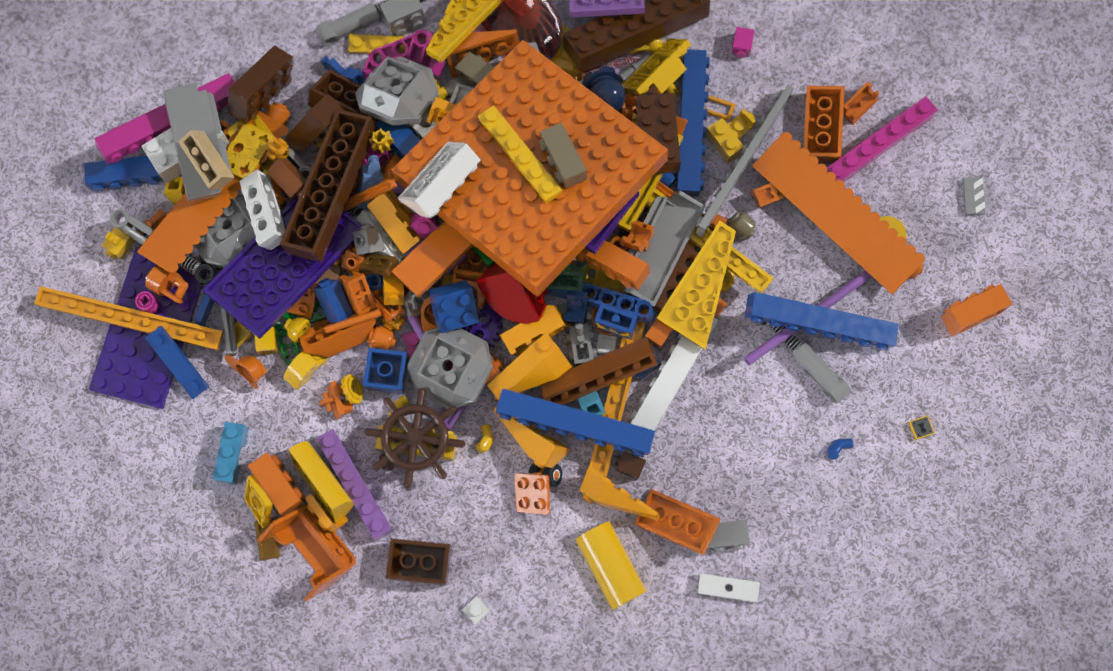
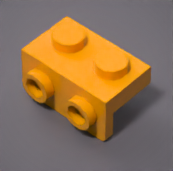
[305,494,348,533]

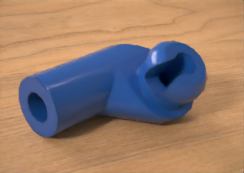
[827,438,853,460]

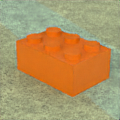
[941,284,1012,337]
[248,452,306,516]

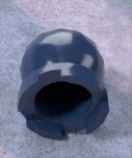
[582,66,626,111]

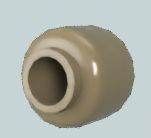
[728,212,756,240]

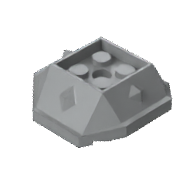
[355,57,439,125]
[195,194,256,268]
[407,328,493,409]

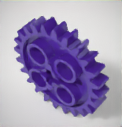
[461,297,503,348]

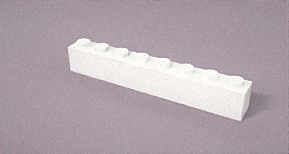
[629,318,718,430]

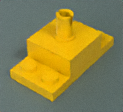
[621,38,691,97]

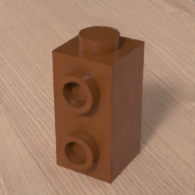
[267,158,307,199]

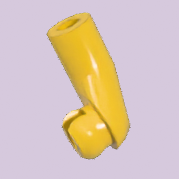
[476,424,494,453]

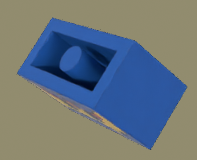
[594,304,638,340]

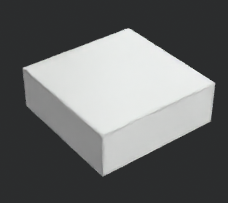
[596,334,618,354]

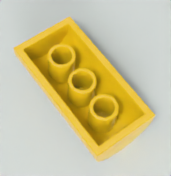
[288,441,354,523]
[575,521,647,610]

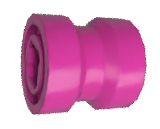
[135,291,159,314]

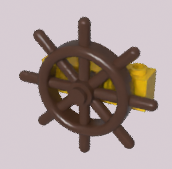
[364,388,466,489]

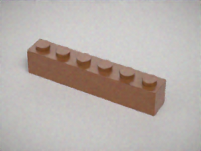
[540,337,658,405]

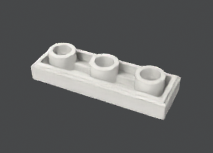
[697,573,760,603]

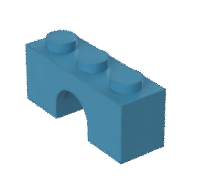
[213,422,249,485]

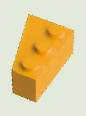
[367,190,421,254]
[500,305,569,356]

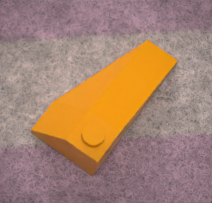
[487,333,572,400]
[493,407,571,469]
[580,466,660,520]

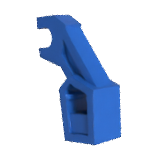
[321,56,366,85]

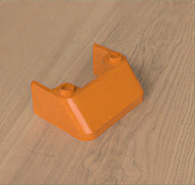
[257,505,356,602]

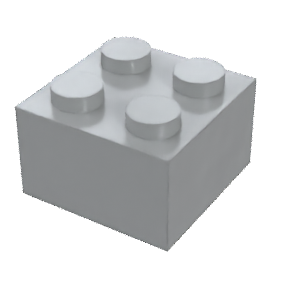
[380,0,426,37]

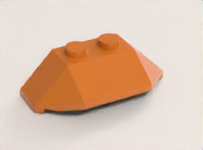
[299,310,376,357]

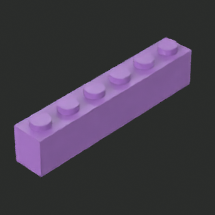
[316,429,393,541]

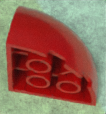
[476,263,548,324]

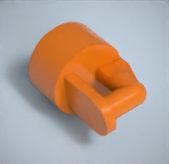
[145,265,188,304]

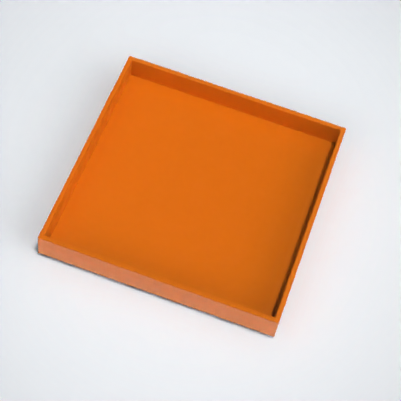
[391,40,668,297]

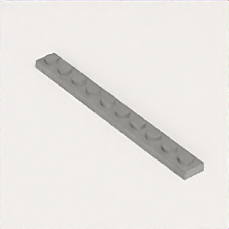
[695,85,794,237]

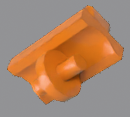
[319,381,353,420]

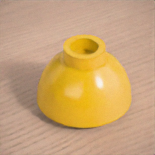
[284,318,310,343]

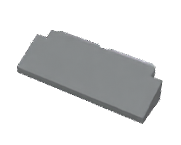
[163,83,232,202]
[622,191,705,307]

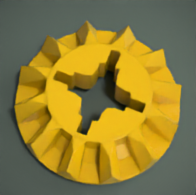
[341,374,363,404]

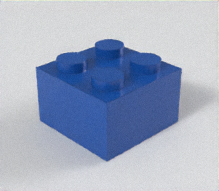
[429,280,479,333]
[363,348,410,394]

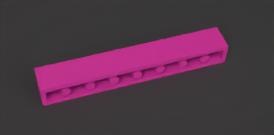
[94,73,235,165]
[826,96,938,182]

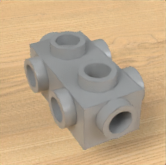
[566,322,597,367]

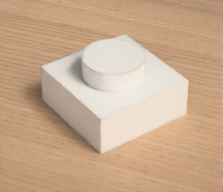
[462,596,490,625]

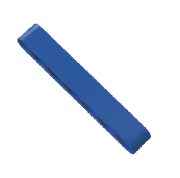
[548,275,654,323]

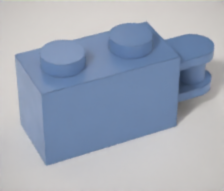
[356,155,383,209]

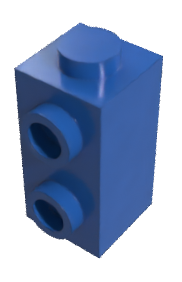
[313,278,353,323]

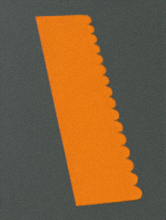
[137,111,289,273]
[752,132,925,295]

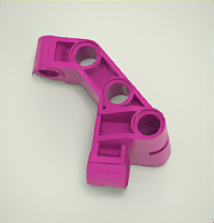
[362,30,447,79]

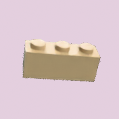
[178,130,235,189]

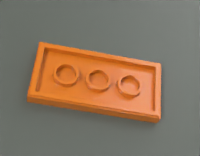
[391,221,474,298]
[634,489,721,556]

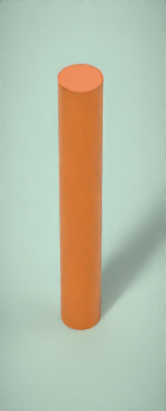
[324,309,382,334]

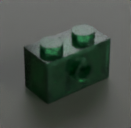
[546,263,586,291]

